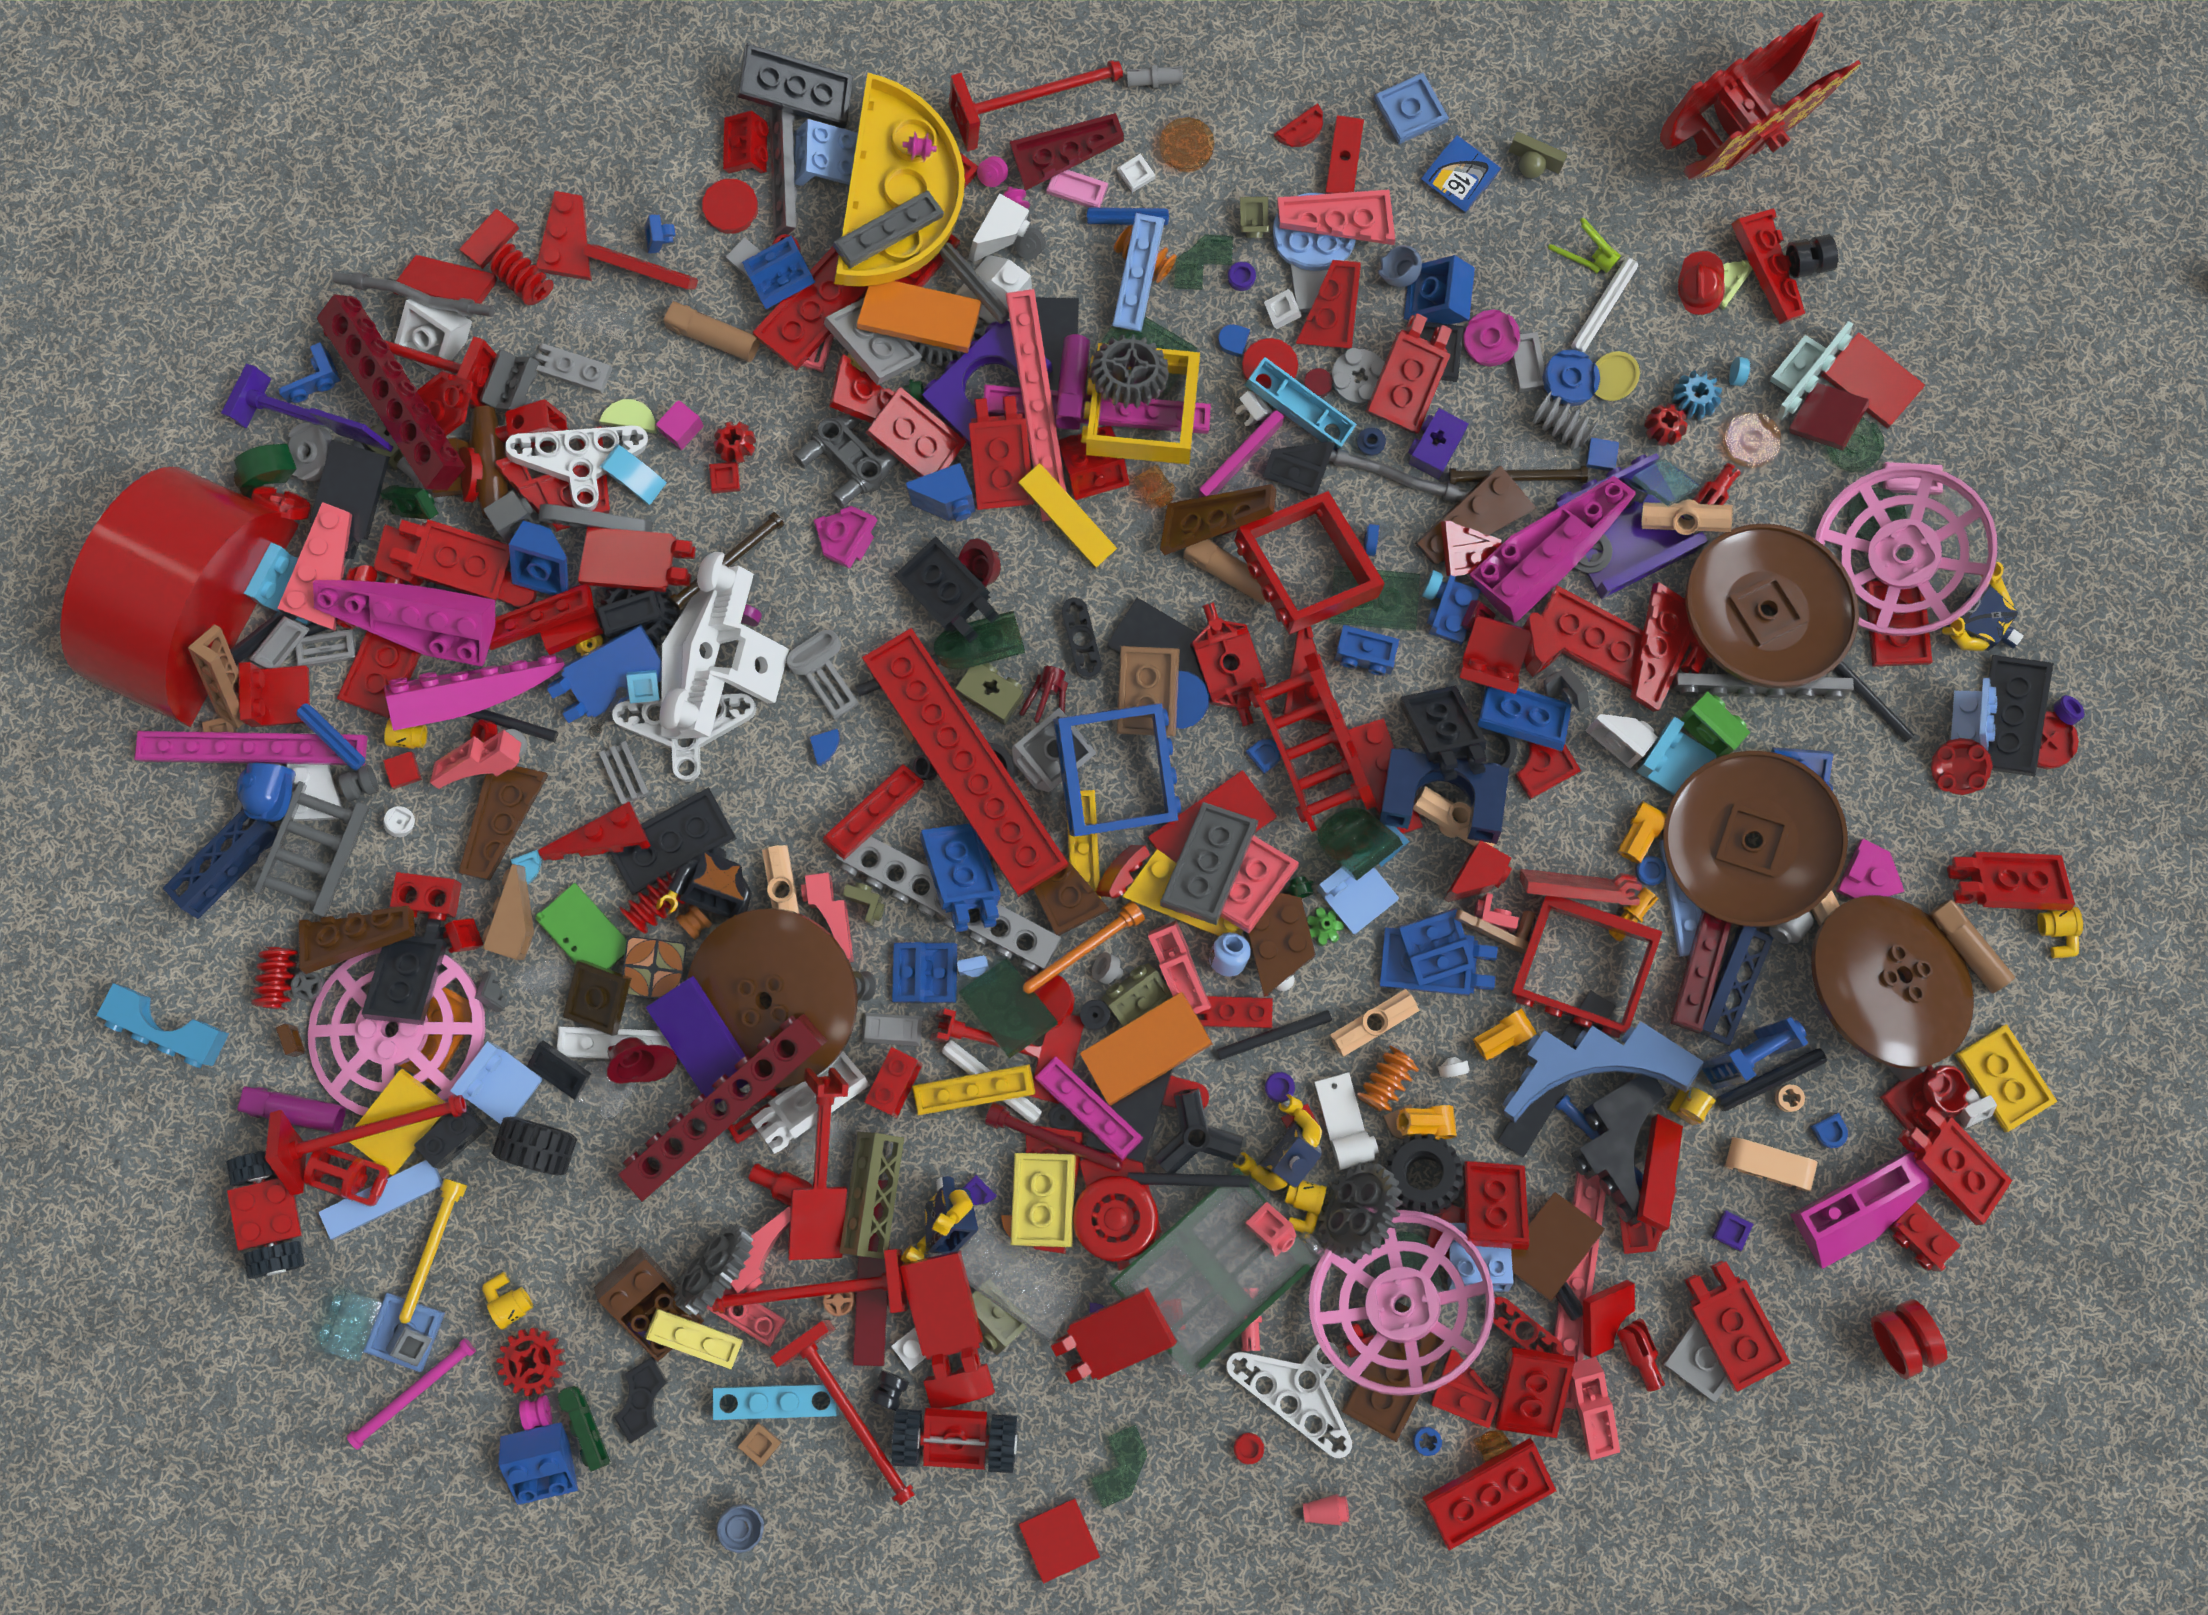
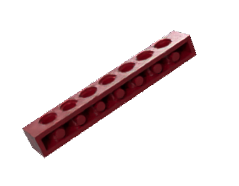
[317,294,465,491]
[618,1014,828,1202]

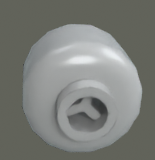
[1769,911,1813,944]

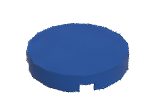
[1542,349,1600,406]
[1176,671,1210,729]

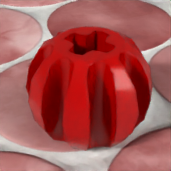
[1644,403,1688,447]
[713,421,756,464]

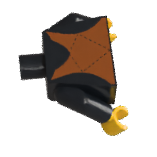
[656,848,752,918]

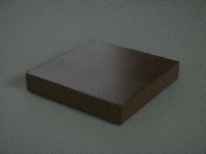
[563,960,632,1036]

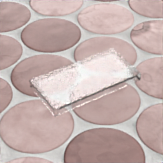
[961,1221,1084,1342]

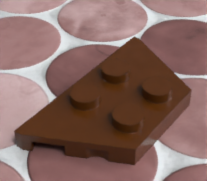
[1248,893,1316,997]

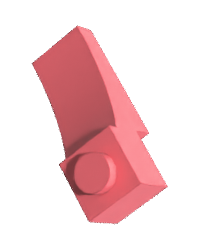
[430,730,521,789]
[801,872,854,962]
[1148,920,1211,1014]
[731,1206,791,1293]
[1570,1357,1620,1460]

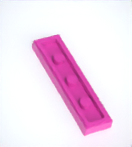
[1198,410,1284,497]
[1035,1056,1143,1161]

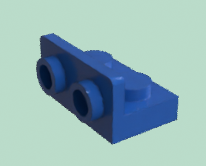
[1426,575,1481,645]

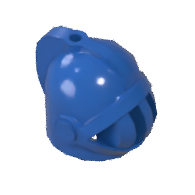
[236,763,296,822]

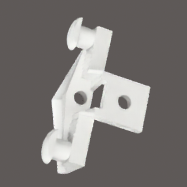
[659,552,789,739]

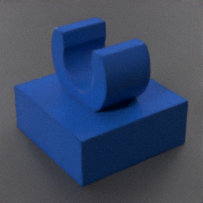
[644,215,676,253]

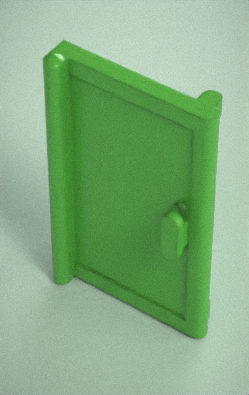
[535,883,627,969]

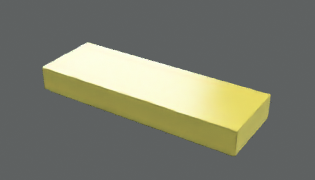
[645,1308,743,1369]

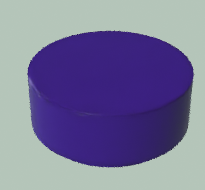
[1228,262,1256,291]
[2054,695,2085,725]
[1265,1072,1295,1103]

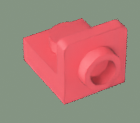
[1474,893,1519,933]
[1245,1202,1296,1257]

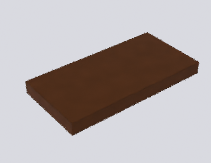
[1342,1302,1444,1442]

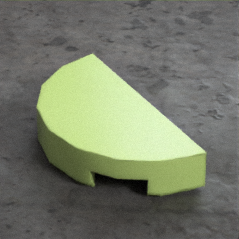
[1719,260,1753,310]
[599,399,657,434]

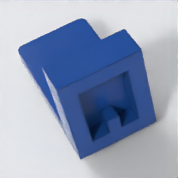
[278,342,341,403]

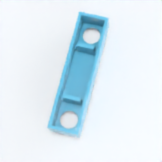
[1244,357,1357,451]
[713,1383,839,1420]

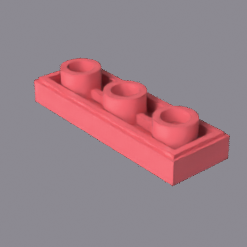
[707,1286,786,1347]

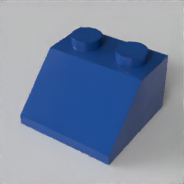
[1404,255,1475,325]
[906,463,975,521]
[509,520,569,596]

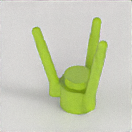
[1548,218,1621,274]

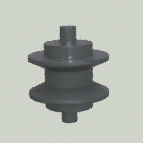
[1015,228,1046,259]
[853,971,877,1001]

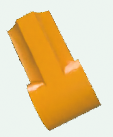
[1617,801,1667,864]
[1473,1008,1537,1061]
[1396,1105,1457,1140]

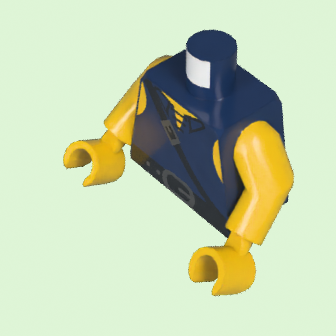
[1942,562,2024,651]
[1233,1094,1322,1191]
[901,1176,978,1263]

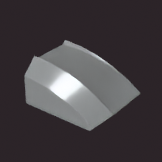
[1012,708,1097,792]

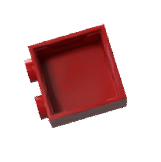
[864,1047,923,1119]

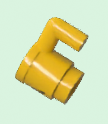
[384,718,428,749]
[2037,907,2083,959]
[1284,1180,1327,1234]
[482,1272,534,1330]

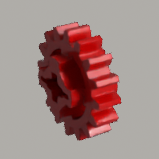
[496,1328,566,1396]

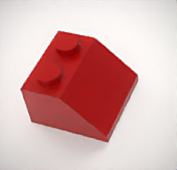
[1443,840,1512,902]

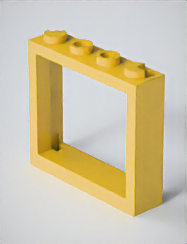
[1081,343,1200,465]

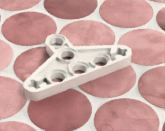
[505,426,648,511]
[612,693,756,782]
[1226,1342,1352,1458]

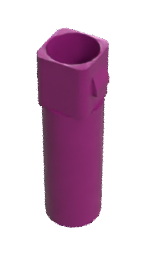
[1055,334,1091,430]
[237,1086,346,1134]

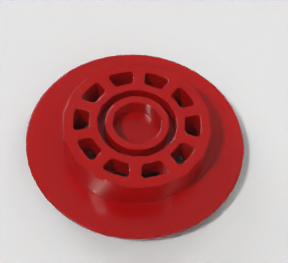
[1073,1176,1158,1262]

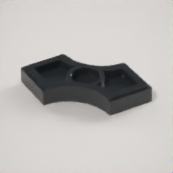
[614,1357,668,1444]

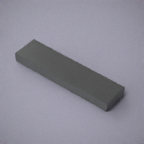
[833,190,944,269]

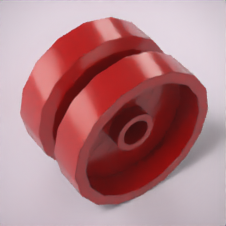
[1871,1299,1948,1380]

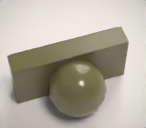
[1509,132,1568,179]

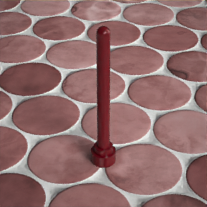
[985,1102,1122,1171]

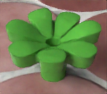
[1307,907,1344,946]

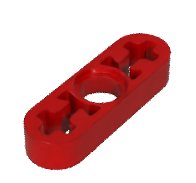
[1493,1297,1564,1355]

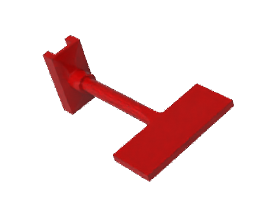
[930,1008,1084,1104]

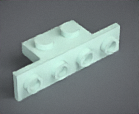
[1770,321,1853,420]

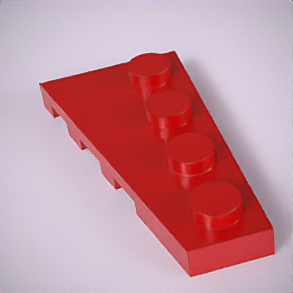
[1731,208,1805,324]
[1332,718,1423,834]

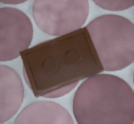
[1511,1192,1605,1302]

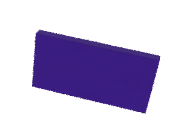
[646,976,748,1105]

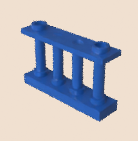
[1702,1016,1808,1090]

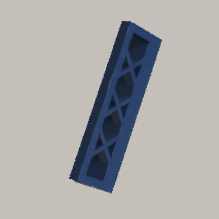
[163,809,279,919]
[1700,926,1774,1046]

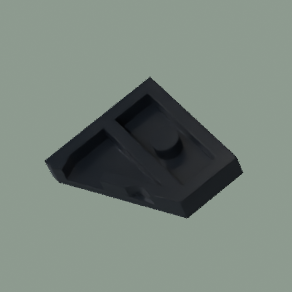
[1263,441,1335,495]

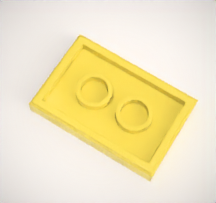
[1010,1153,1076,1247]

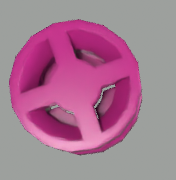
[519,1395,553,1430]

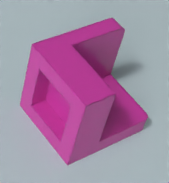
[655,400,704,451]

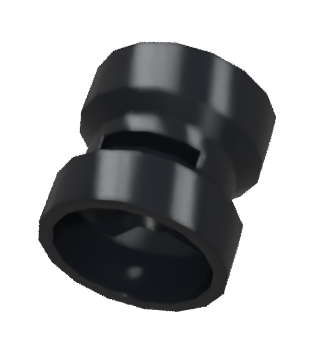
[869,1370,910,1411]

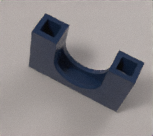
[1379,748,1509,844]

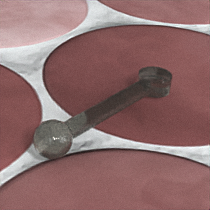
[589,687,627,737]

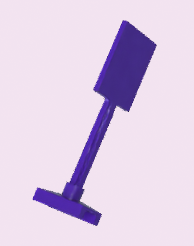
[221,363,394,452]

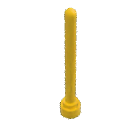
[399,1178,467,1324]

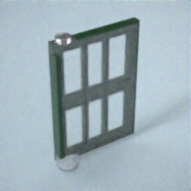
[1109,1168,1325,1378]

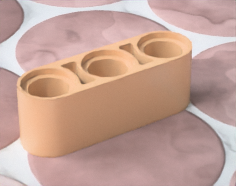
[1725,1137,1818,1192]

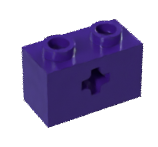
[1408,408,1469,480]

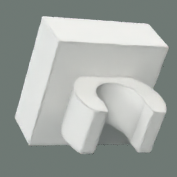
[1235,391,1273,426]
[1959,1088,1997,1129]

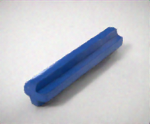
[1087,208,1169,225]
[296,703,366,770]

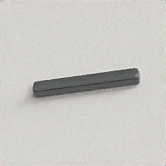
[939,243,1009,324]

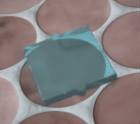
[1632,459,1700,507]

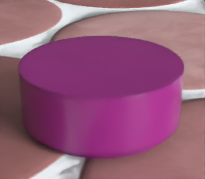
[741,604,762,627]

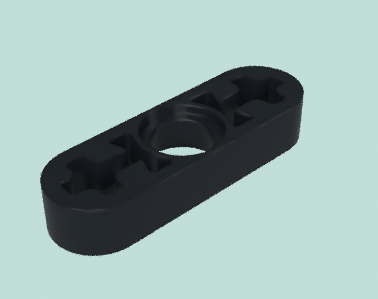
[1062,597,1102,680]

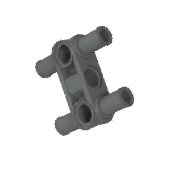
[793,413,899,508]

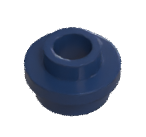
[1357,427,1386,456]

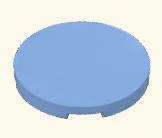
[1273,193,1356,271]

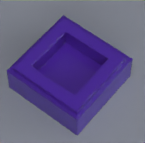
[1712,1210,1754,1252]

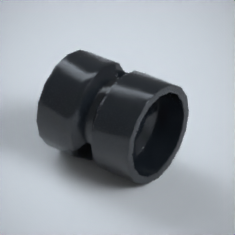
[1786,234,1838,278]

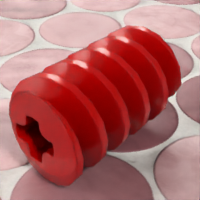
[490,243,554,305]
[619,871,686,934]
[251,947,299,1010]

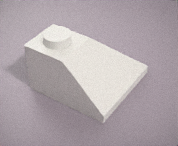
[968,194,1030,262]
[955,255,1032,324]
[395,299,472,376]
[1585,714,1658,768]

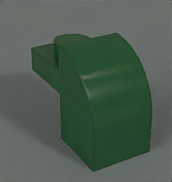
[234,444,297,498]

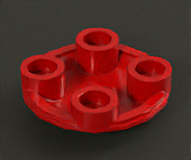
[1930,738,1993,795]

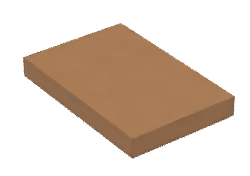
[1117,646,1180,736]

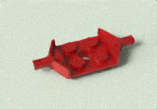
[1190,602,1267,727]

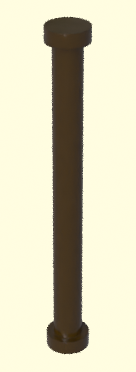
[1449,466,1588,485]
[669,512,784,611]

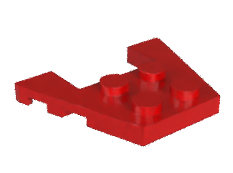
[495,426,610,532]

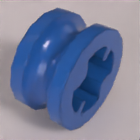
[1413,1427,1442,1456]

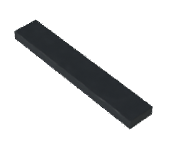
[1497,990,1616,1158]

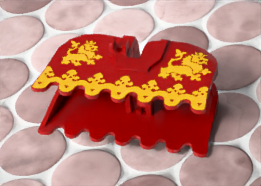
[1660,12,1861,180]

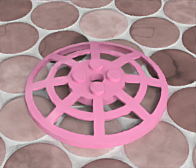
[1815,465,1997,636]
[308,947,485,1116]
[1309,1210,1495,1396]

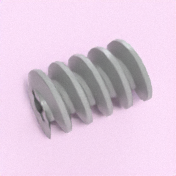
[1533,391,1599,450]

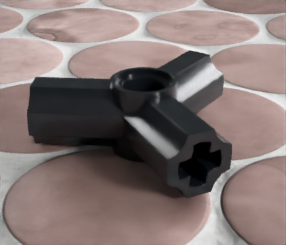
[1153,1088,1243,1173]

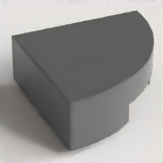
[475,971,506,1013]

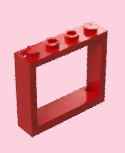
[1234,491,1385,635]
[1511,895,1663,1038]

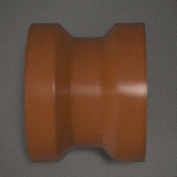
[676,904,713,940]

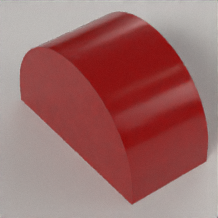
[60,466,299,727]

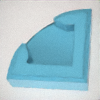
[510,849,541,885]

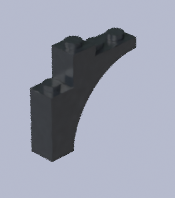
[1571,1074,1667,1227]

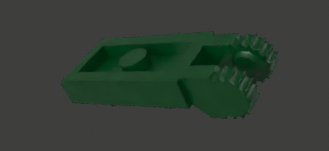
[380,485,439,520]
[557,1386,611,1472]

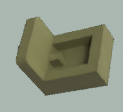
[1240,196,1269,238]
[843,882,885,926]

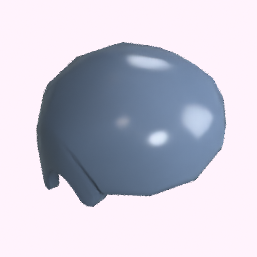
[1378,245,1422,288]
[716,1503,764,1553]

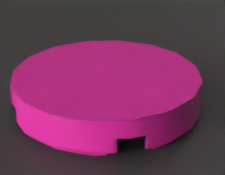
[1463,309,1521,367]

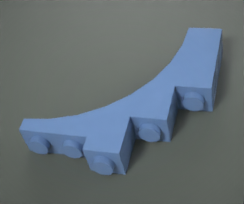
[1503,1021,1704,1123]

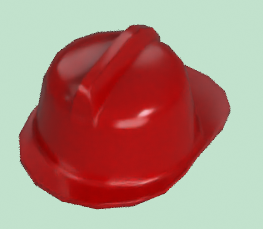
[1678,251,1725,315]

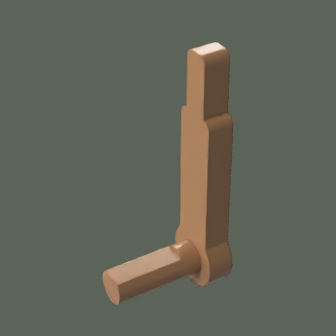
[1454,910,1535,953]

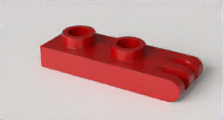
[1196,996,1273,1029]

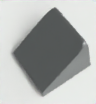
[386,1322,432,1367]

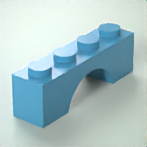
[96,983,229,1068]

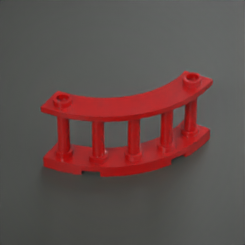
[1248,652,1378,832]

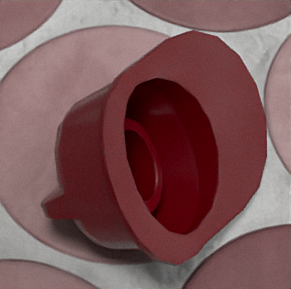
[958,538,1001,587]
[607,1037,677,1084]

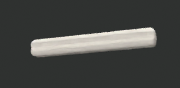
[1571,257,1638,352]
[942,1040,1042,1123]

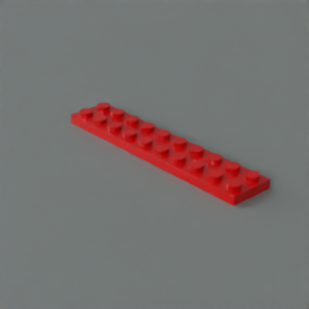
[752,153,978,371]
[862,628,1068,897]

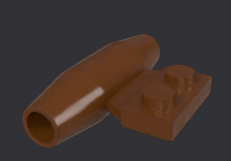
[432,406,509,520]

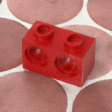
[390,872,462,922]

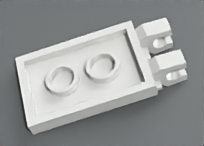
[750,1051,870,1154]

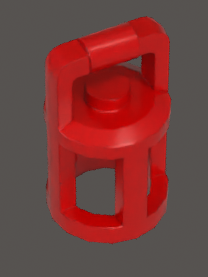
[304,1147,390,1207]

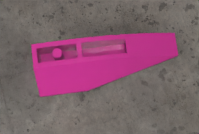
[1470,476,1636,624]
[313,580,495,666]
[384,654,565,731]
[1790,1150,1935,1269]

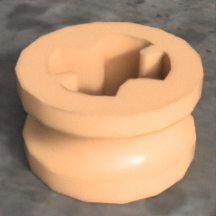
[1775,1084,1805,1112]

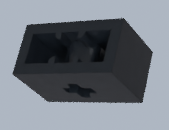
[414,1105,488,1169]

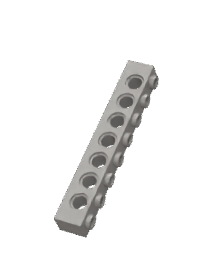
[836,836,1062,973]

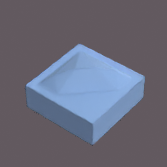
[957,955,989,977]

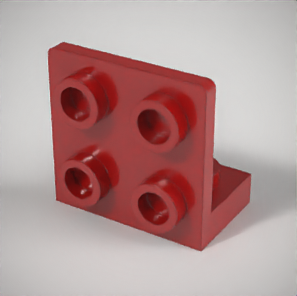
[1058,426,1130,500]
[1459,615,1531,694]
[239,662,310,727]

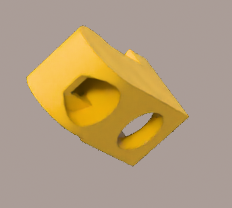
[1667,1087,1716,1125]

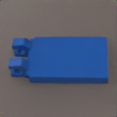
[547,624,662,723]
[920,823,1001,932]
[1380,927,1498,996]

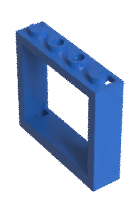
[1053,703,1181,837]

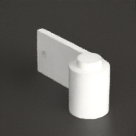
[1314,1072,1379,1170]

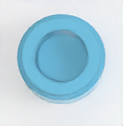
[1729,356,1750,387]
[1422,570,1443,600]

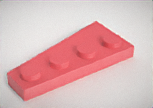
[1277,190,1395,245]
[277,502,352,631]

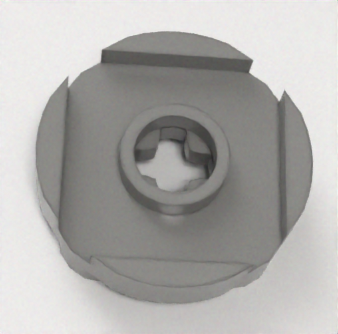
[1331,348,1385,406]
[288,423,333,481]

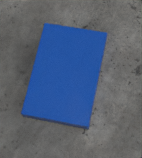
[1477,686,1572,751]

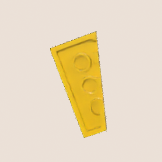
[1122,849,1244,936]

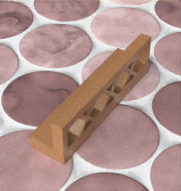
[188,624,244,728]

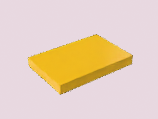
[1955,1024,2058,1132]
[350,1068,445,1176]

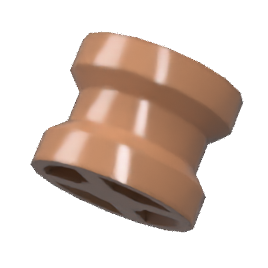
[823,1292,856,1316]

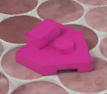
[814,506,877,569]
[1836,839,1905,899]

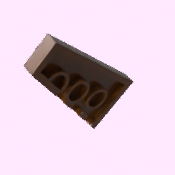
[459,766,548,881]
[299,906,415,974]

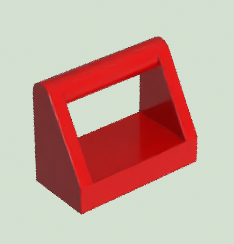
[1522,612,1566,677]

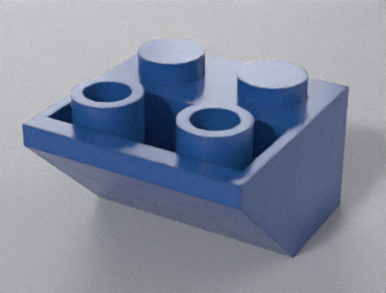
[498,1422,578,1505]

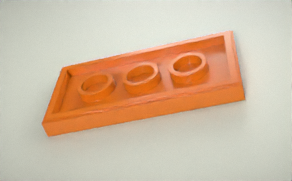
[857,281,982,353]
[1080,992,1213,1106]

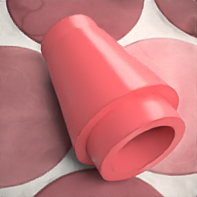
[1303,1494,1349,1526]

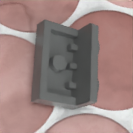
[479,350,539,413]

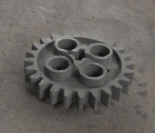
[1318,1162,1402,1261]
[673,1223,754,1315]

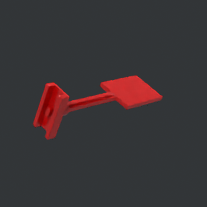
[788,1068,849,1260]

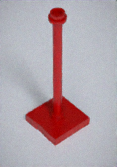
[949,60,1123,152]
[323,330,497,409]
[265,1094,467,1196]
[712,1249,908,1313]
[770,1319,915,1506]

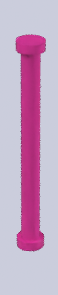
[346,1338,476,1450]

